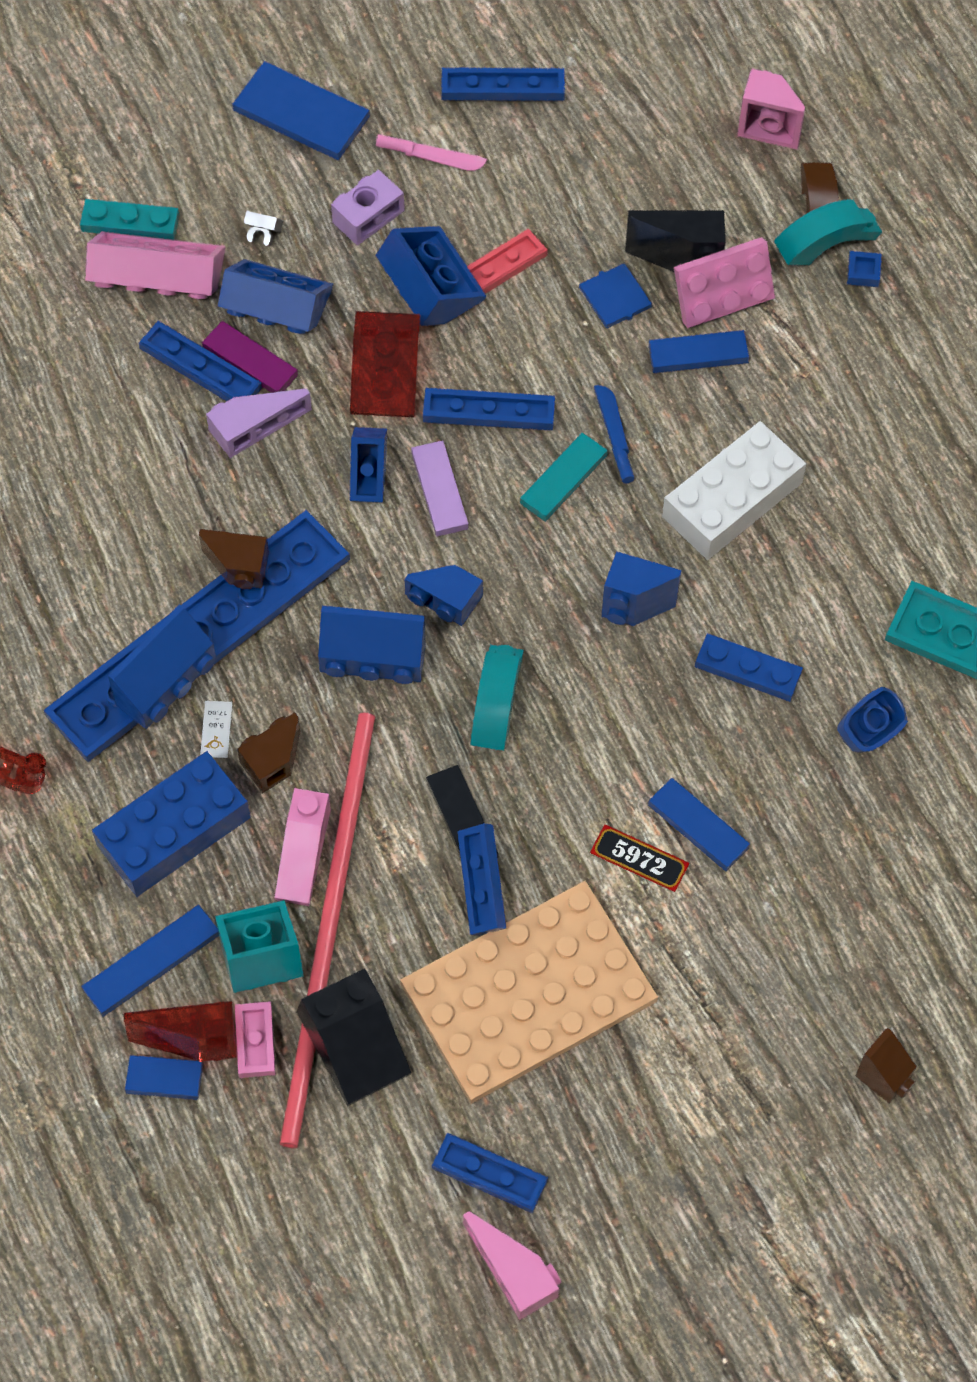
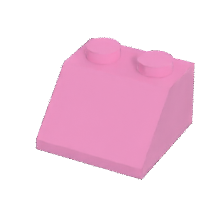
[737,68,805,150]

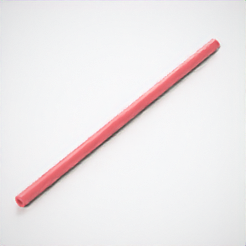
[280,713,375,1148]

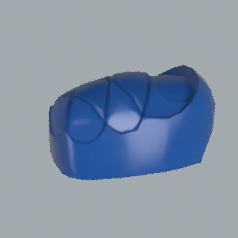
[837,687,908,753]

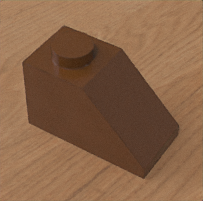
[199,529,269,589]
[855,1028,917,1104]

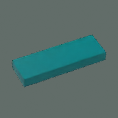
[520,432,608,522]

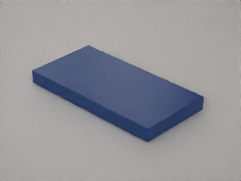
[232,61,370,160]

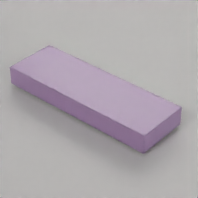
[411,440,468,537]

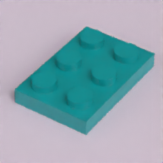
[885,580,977,679]

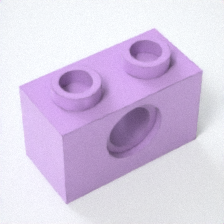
[331,170,404,246]

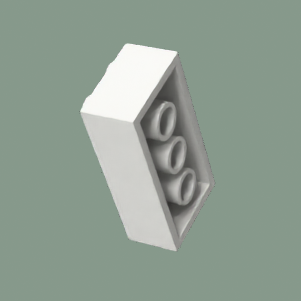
[662,421,806,560]

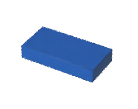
[125,1055,203,1100]

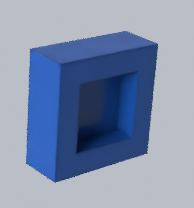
[847,251,882,287]

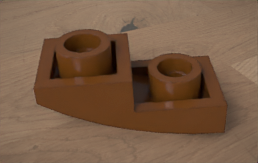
[800,162,839,213]

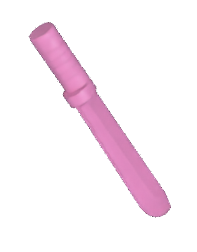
[376,134,487,171]

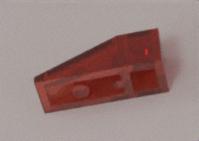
[123,1001,237,1062]

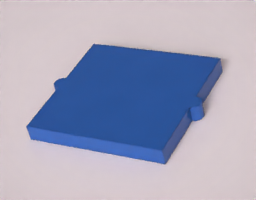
[579,263,652,329]

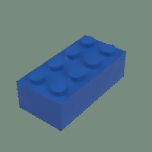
[92,751,251,897]

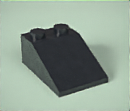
[625,210,726,273]
[297,968,412,1106]

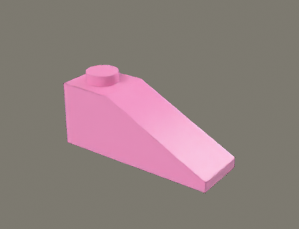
[274,788,331,906]
[463,1211,561,1320]

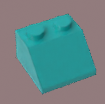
[215,900,304,993]

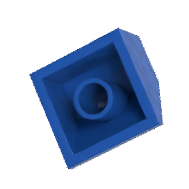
[601,551,682,626]

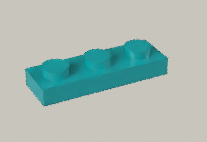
[80,199,179,240]

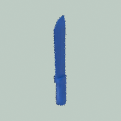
[594,385,635,484]

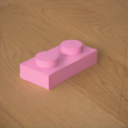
[235,1002,276,1078]

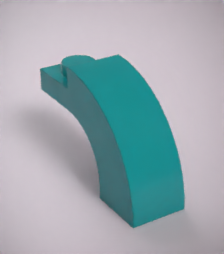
[774,199,882,265]
[470,644,524,751]

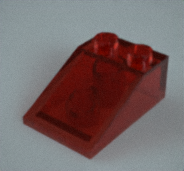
[350,311,421,418]

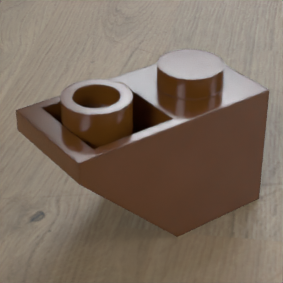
[237,712,301,794]

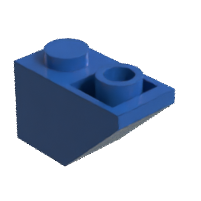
[404,565,483,626]

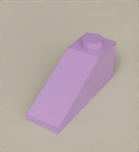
[206,388,312,458]

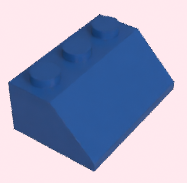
[376,226,486,326]
[218,259,333,334]
[108,604,216,729]
[318,605,426,684]

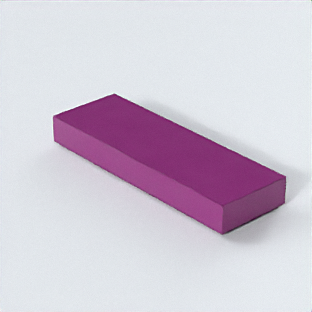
[202,321,298,393]

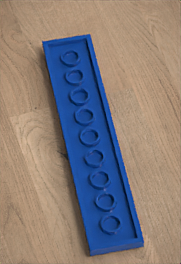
[43,510,350,762]

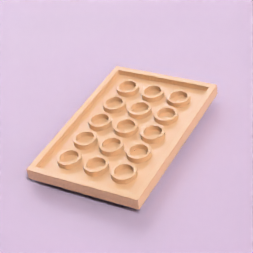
[400,881,658,1104]

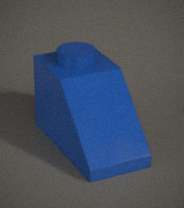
[350,427,387,503]

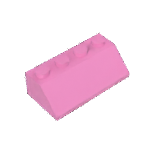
[85,231,225,299]

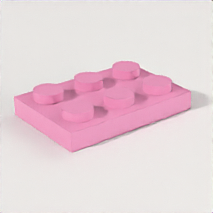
[674,237,775,328]

